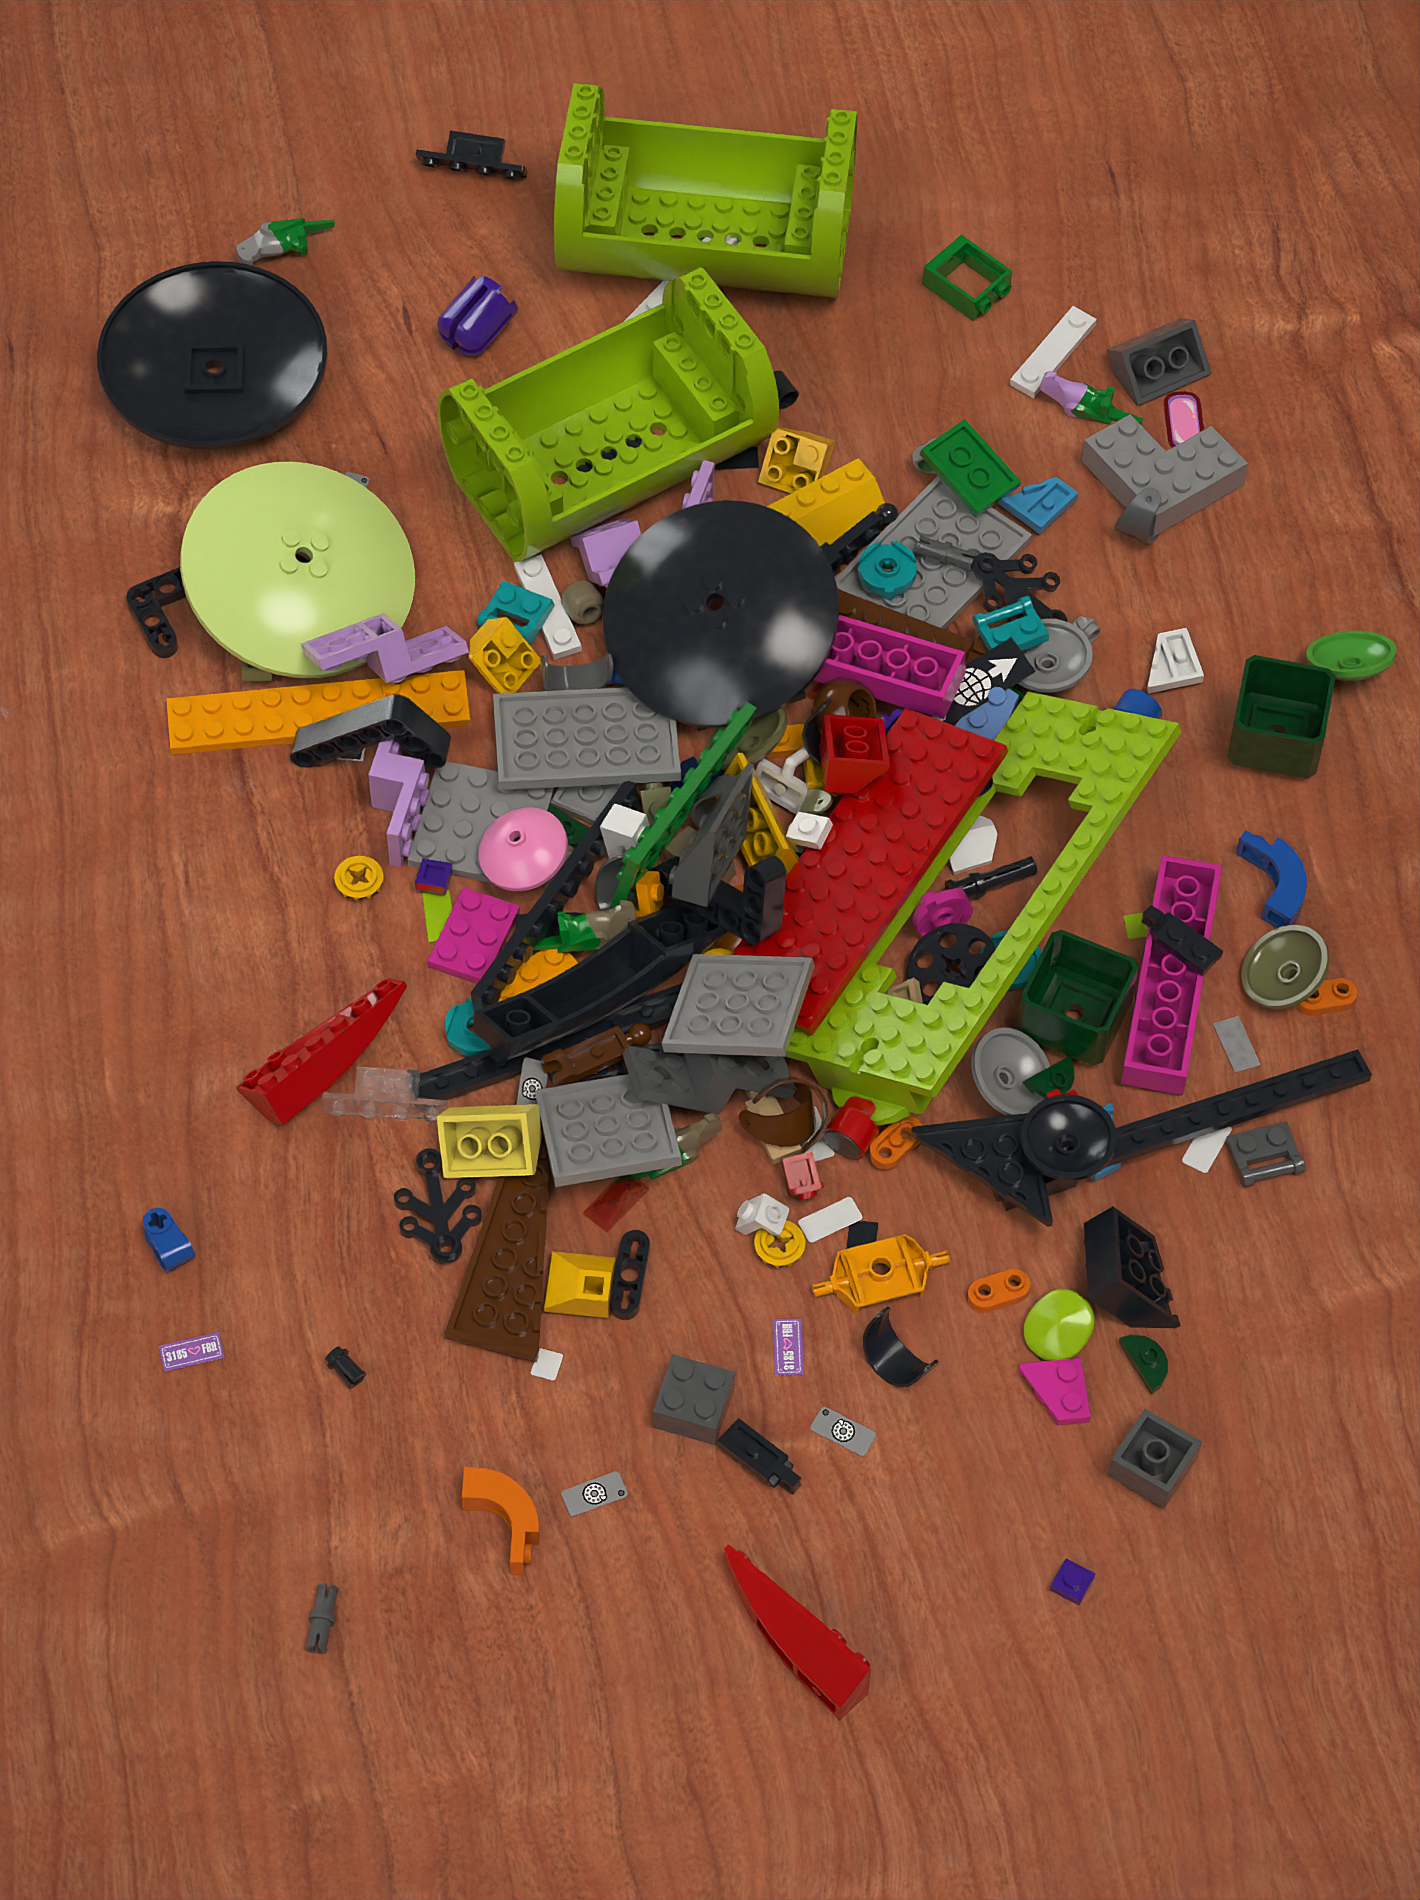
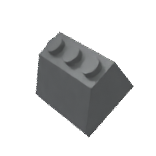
[1107,318,1212,405]

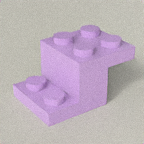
[570,518,641,588]

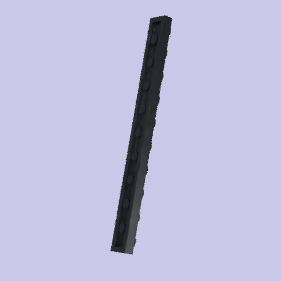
[471,781,639,1011]
[407,983,683,1110]
[1106,1049,1372,1167]

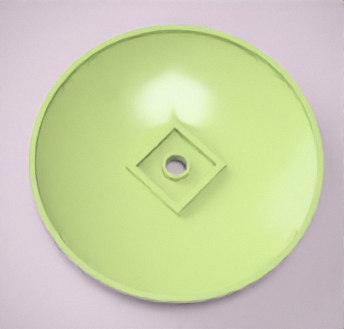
[180,462,415,678]

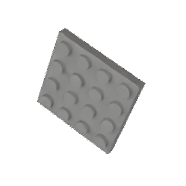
[408,761,556,883]
[662,954,815,1057]
[535,1074,682,1187]

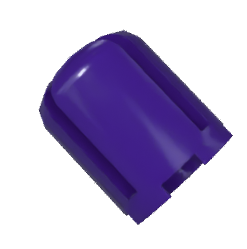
[437,275,518,357]

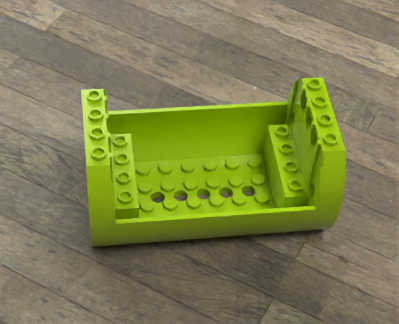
[554,83,858,298]
[437,267,779,562]

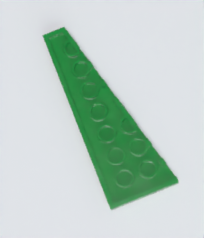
[610,702,757,909]

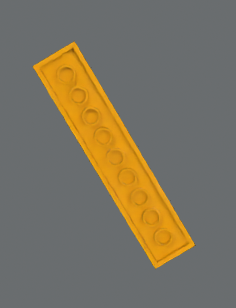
[166,670,470,755]

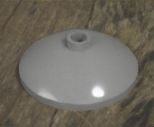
[1018,619,1093,693]
[971,1028,1050,1116]

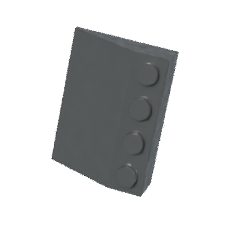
[669,763,754,907]

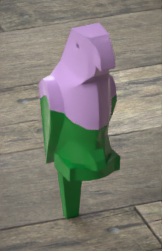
[1040,371,1143,425]

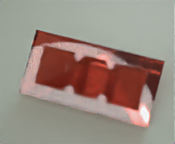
[583,1174,649,1233]

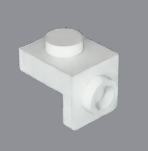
[785,812,833,853]
[735,1193,789,1236]

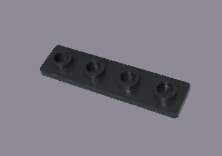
[415,130,528,180]

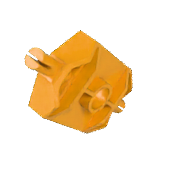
[811,1234,950,1314]

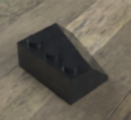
[1084,1206,1181,1328]

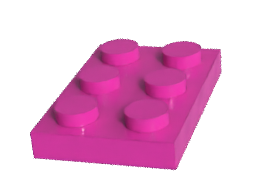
[428,887,520,984]

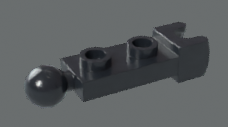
[820,503,899,577]

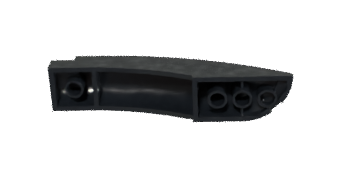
[473,903,728,1062]

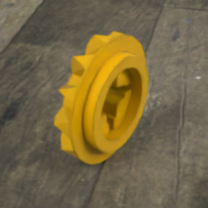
[334,856,384,901]
[754,1220,806,1269]

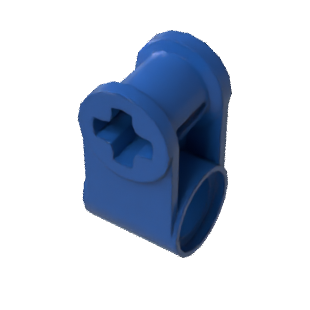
[143,1208,195,1272]

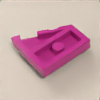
[1018,1358,1090,1425]

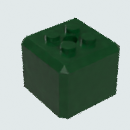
[1227,655,1336,778]
[1016,930,1139,1066]

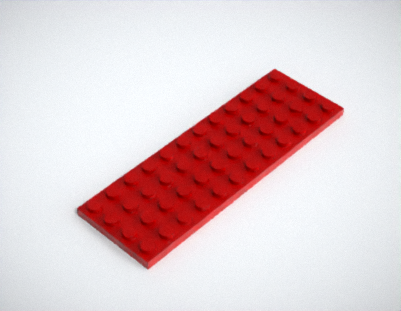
[731,708,1008,1036]

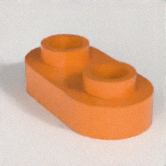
[1296,978,1358,1016]
[869,1116,922,1170]
[967,1269,1030,1313]

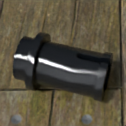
[325,1346,366,1388]

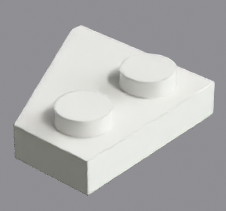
[1147,628,1204,694]

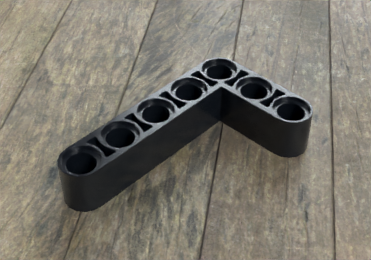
[290,695,451,768]
[650,855,786,945]

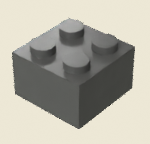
[653,1354,735,1445]
[1108,1409,1202,1508]

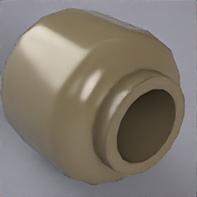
[561,580,604,624]

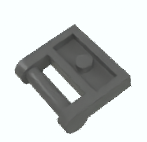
[1226,1122,1305,1187]

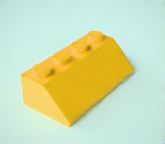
[767,458,885,546]
[716,753,799,876]

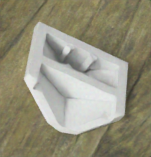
[947,815,998,875]

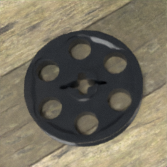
[908,923,996,1005]

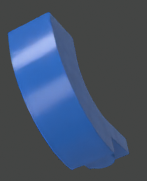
[1236,830,1307,928]

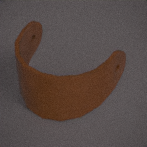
[739,1077,816,1147]
[752,1077,830,1153]

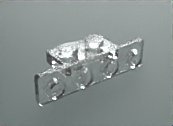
[322,1067,449,1122]

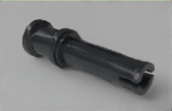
[944,856,1038,899]

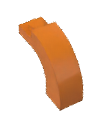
[461,1467,540,1575]

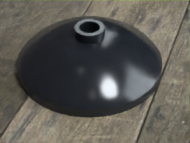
[1021,1095,1117,1181]

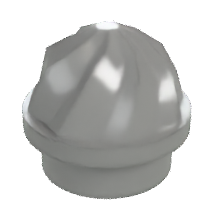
[1072,616,1101,644]

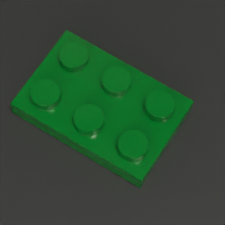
[919,419,1021,517]

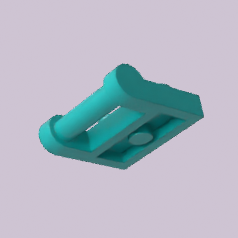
[477,581,555,645]
[972,596,1049,651]

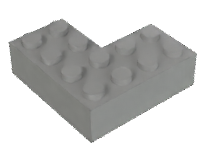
[1082,414,1248,537]

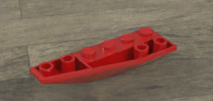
[236,978,407,1125]
[724,1544,871,1720]

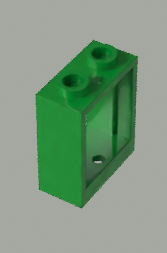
[923,234,1012,321]

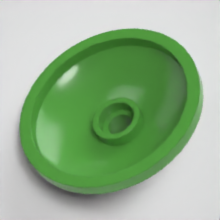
[1306,630,1397,682]

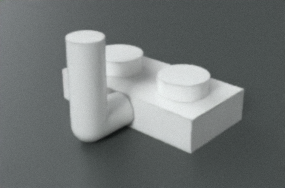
[756,747,810,815]

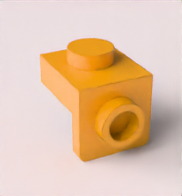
[631,871,664,919]

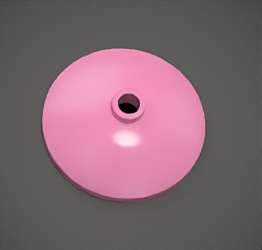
[478,807,568,891]

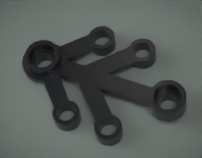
[972,552,1068,623]
[394,1148,482,1264]

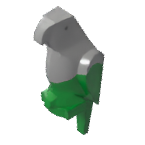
[236,218,335,266]

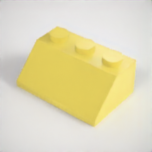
[436,1104,542,1178]

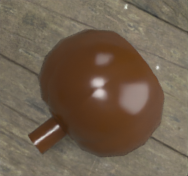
[811,677,877,731]

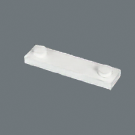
[1010,306,1097,399]
[514,554,582,660]

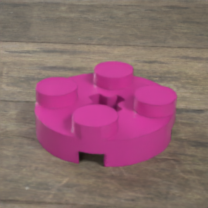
[912,887,973,938]

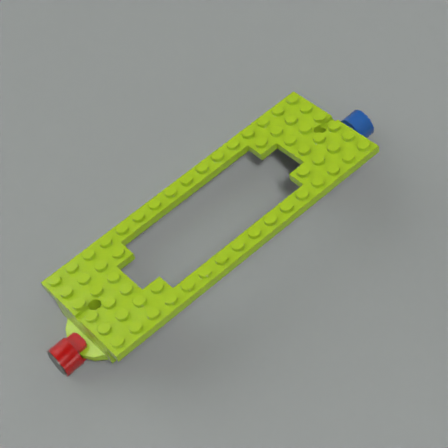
[785,689,1182,1160]

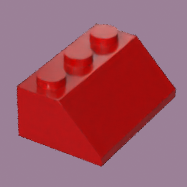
[819,714,890,795]

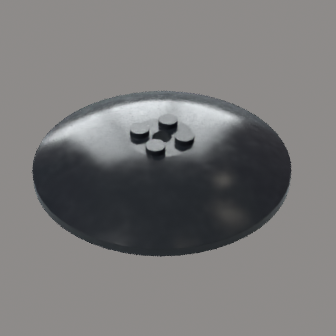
[97,261,328,449]
[603,500,839,728]

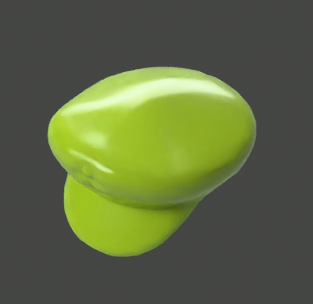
[1024,1289,1095,1361]

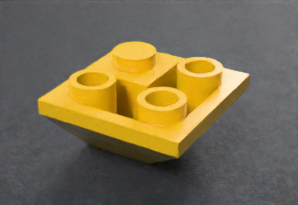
[758,427,836,493]
[469,617,540,694]
[544,1251,616,1318]

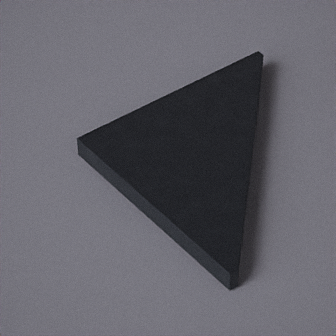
[910,1113,1053,1227]

